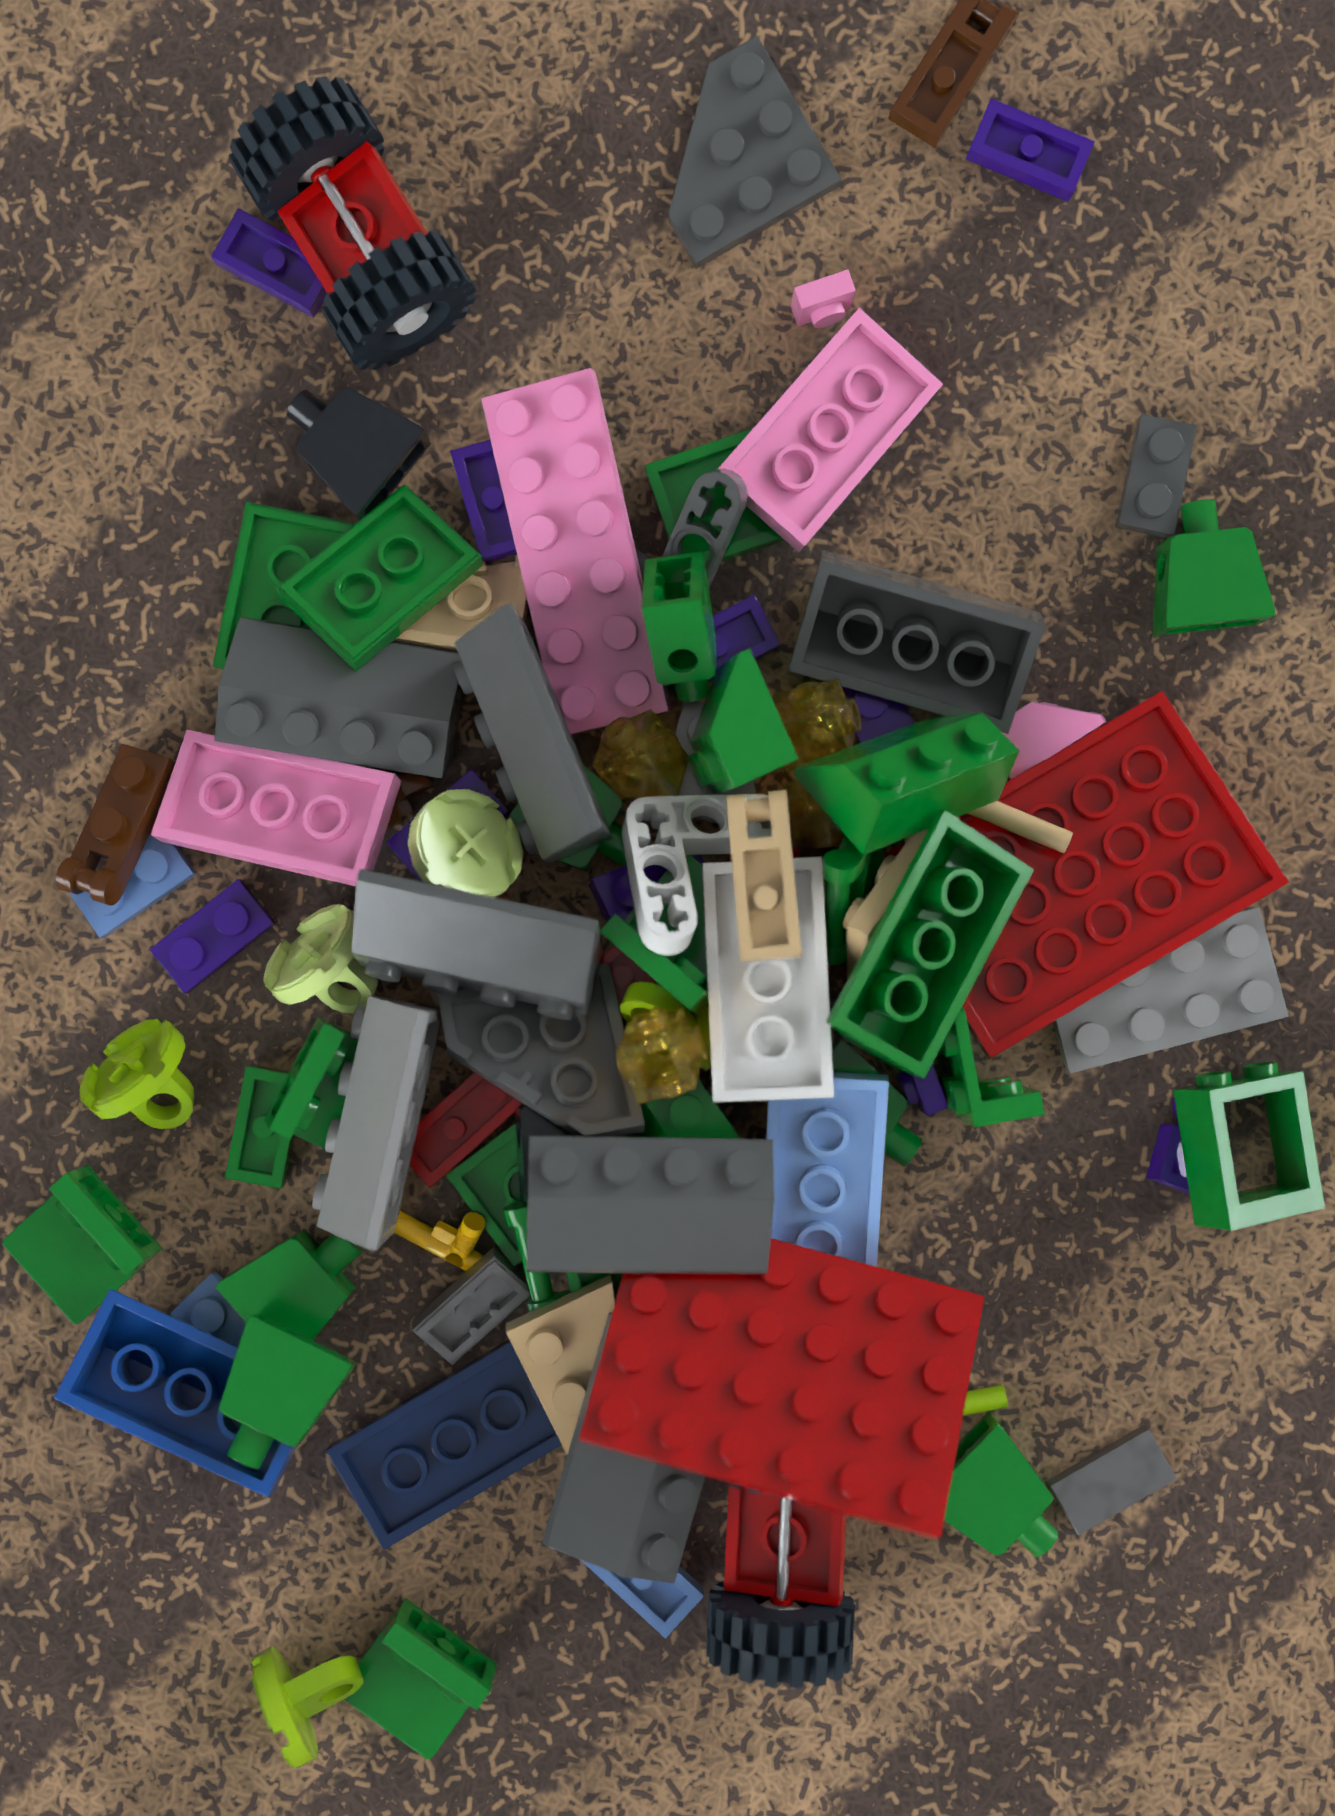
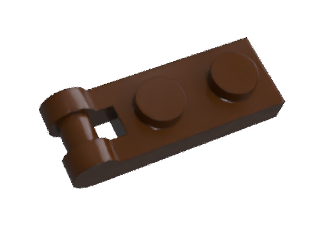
[888,0,1019,148]
[56,744,175,906]

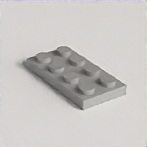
[1053,907,1289,1074]

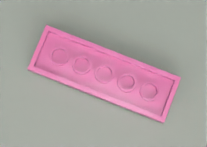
[481,368,672,735]

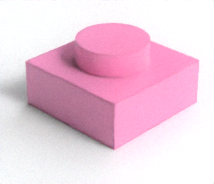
[791,269,856,328]

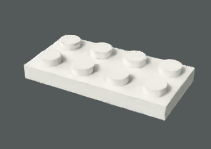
[703,857,834,1102]

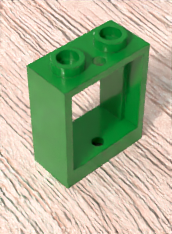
[1173,1061,1325,1231]

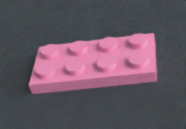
[718,308,943,552]
[151,730,402,886]

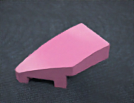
[1002,701,1106,779]

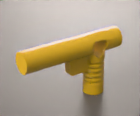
[395,1210,486,1271]

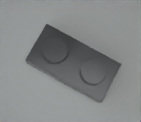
[1115,414,1197,538]

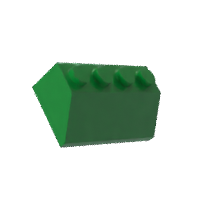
[826,810,1034,1079]

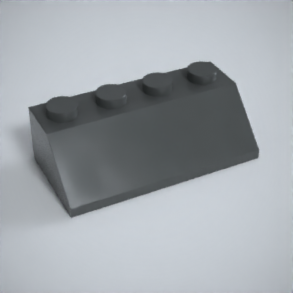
[788,550,1046,734]
[452,603,613,864]
[214,617,462,778]
[351,869,603,1020]
[526,1136,774,1274]
[542,1312,705,1583]

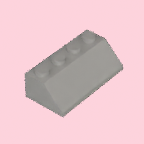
[312,995,442,1251]

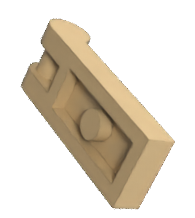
[726,790,802,963]

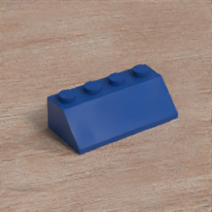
[53,1289,297,1497]

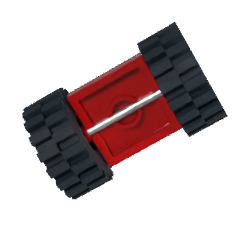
[229,77,477,370]
[706,1481,855,1688]

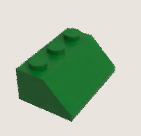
[794,713,1020,855]

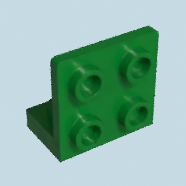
[600,855,709,1014]
[937,1008,1045,1128]
[264,1017,358,1149]
[2,1165,163,1325]
[344,1597,497,1759]

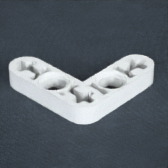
[622,794,790,956]

